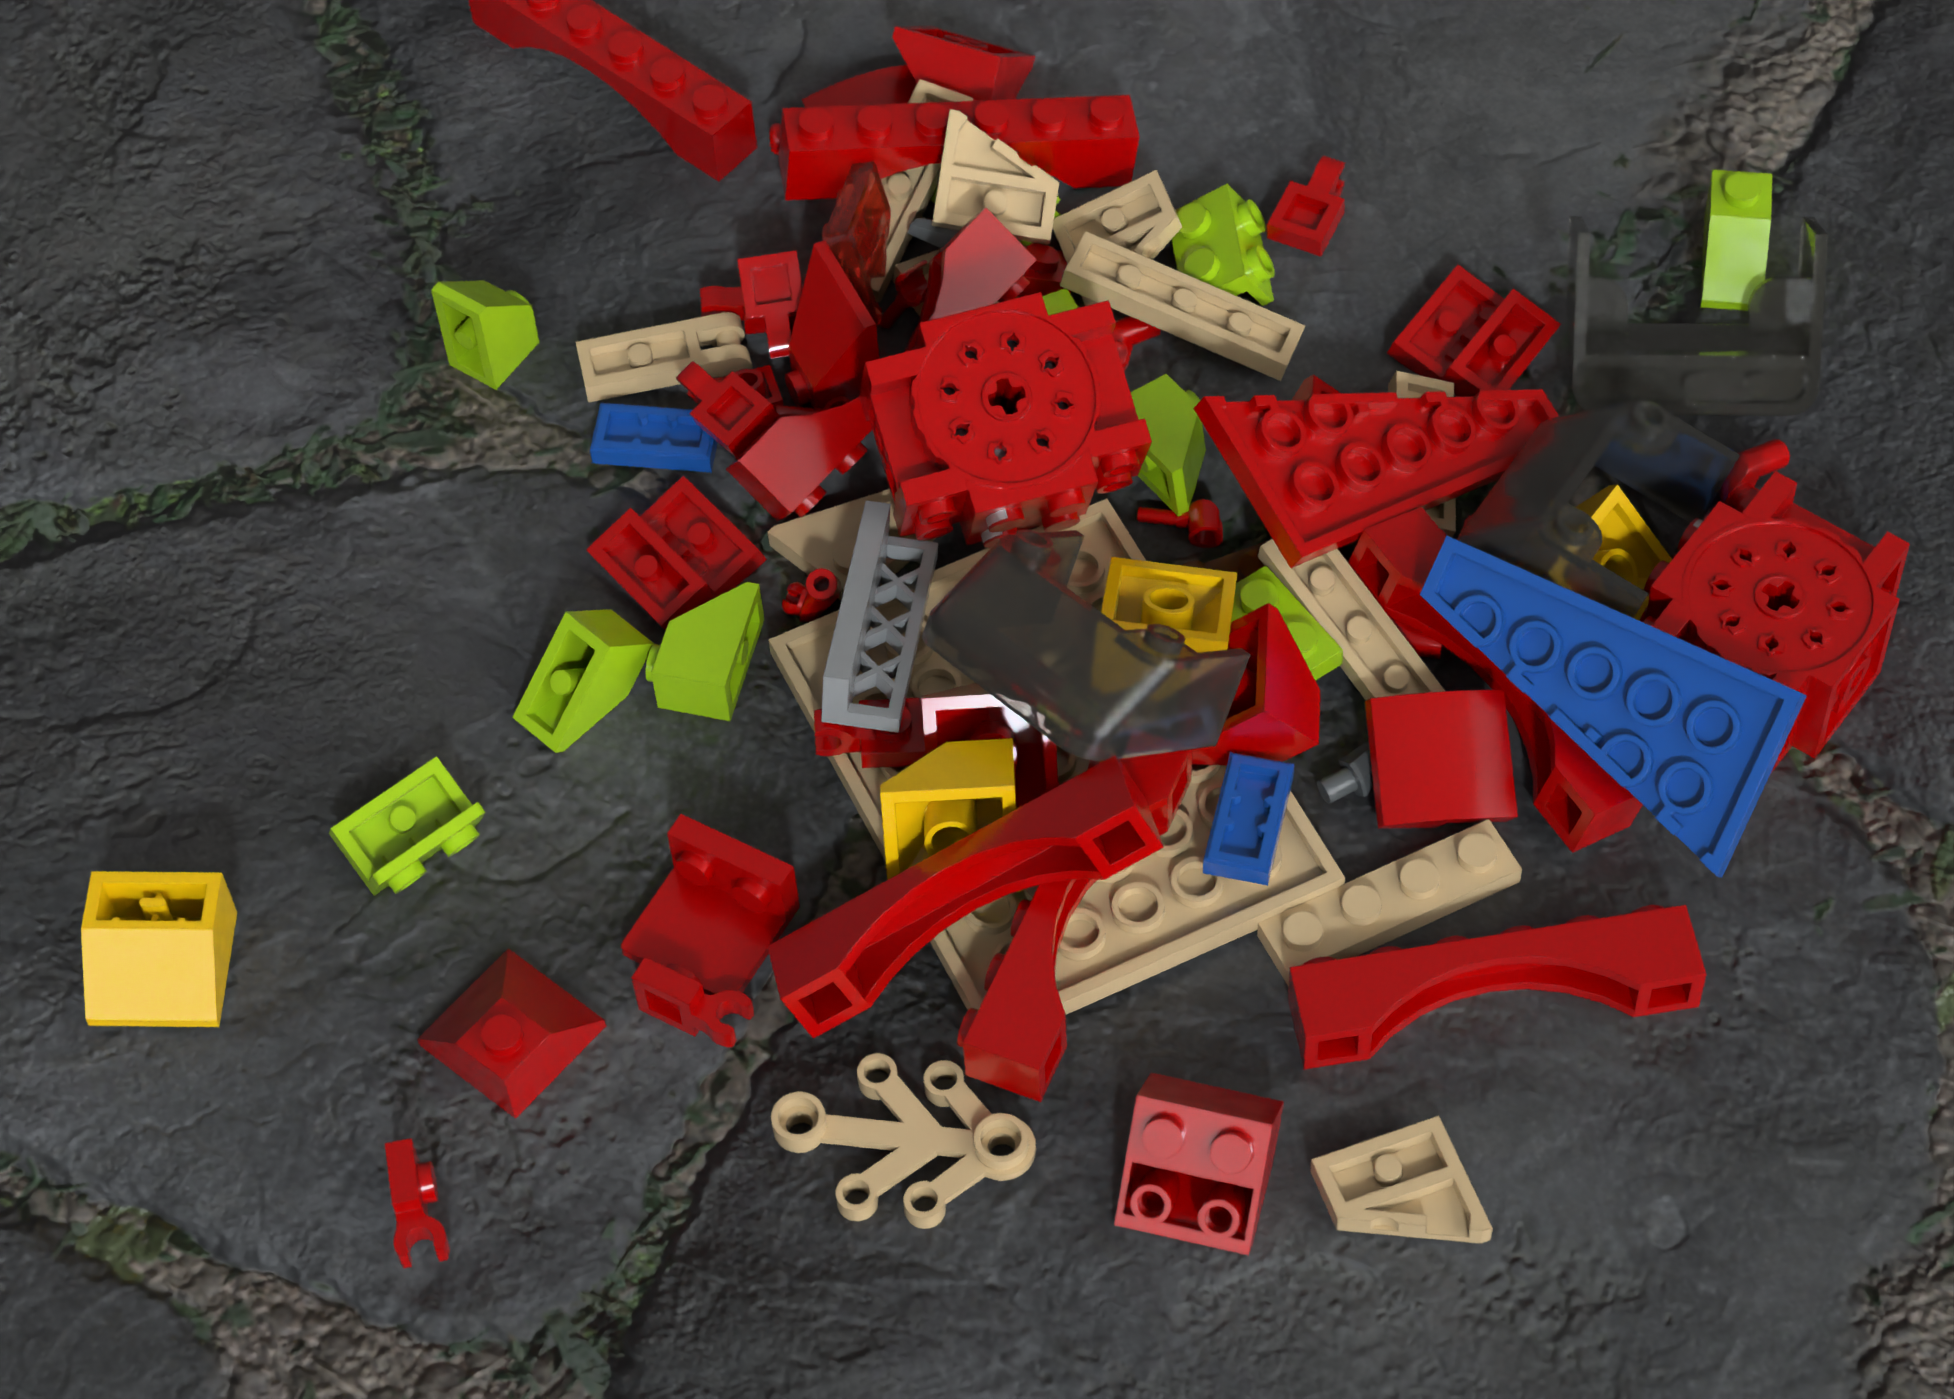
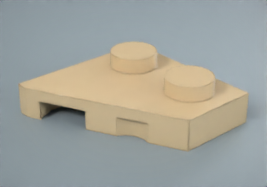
[932,109,1059,245]
[1311,1116,1492,1243]

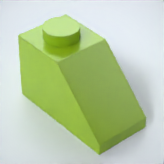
[1701,169,1772,312]
[431,280,539,390]
[1130,374,1206,517]
[646,582,765,721]
[512,609,654,753]

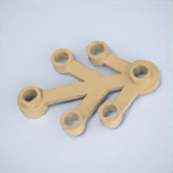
[771,1053,1036,1229]

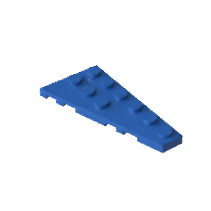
[1420,536,1807,878]

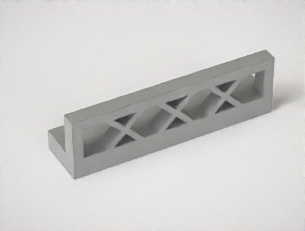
[821,500,938,733]

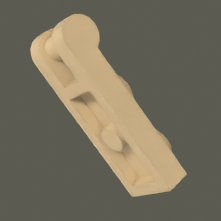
[576,312,752,403]

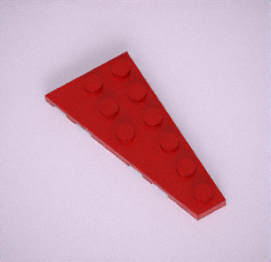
[1193,389,1575,568]

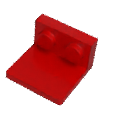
[621,814,800,995]

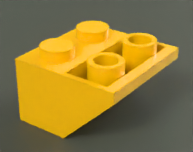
[81,871,237,1027]

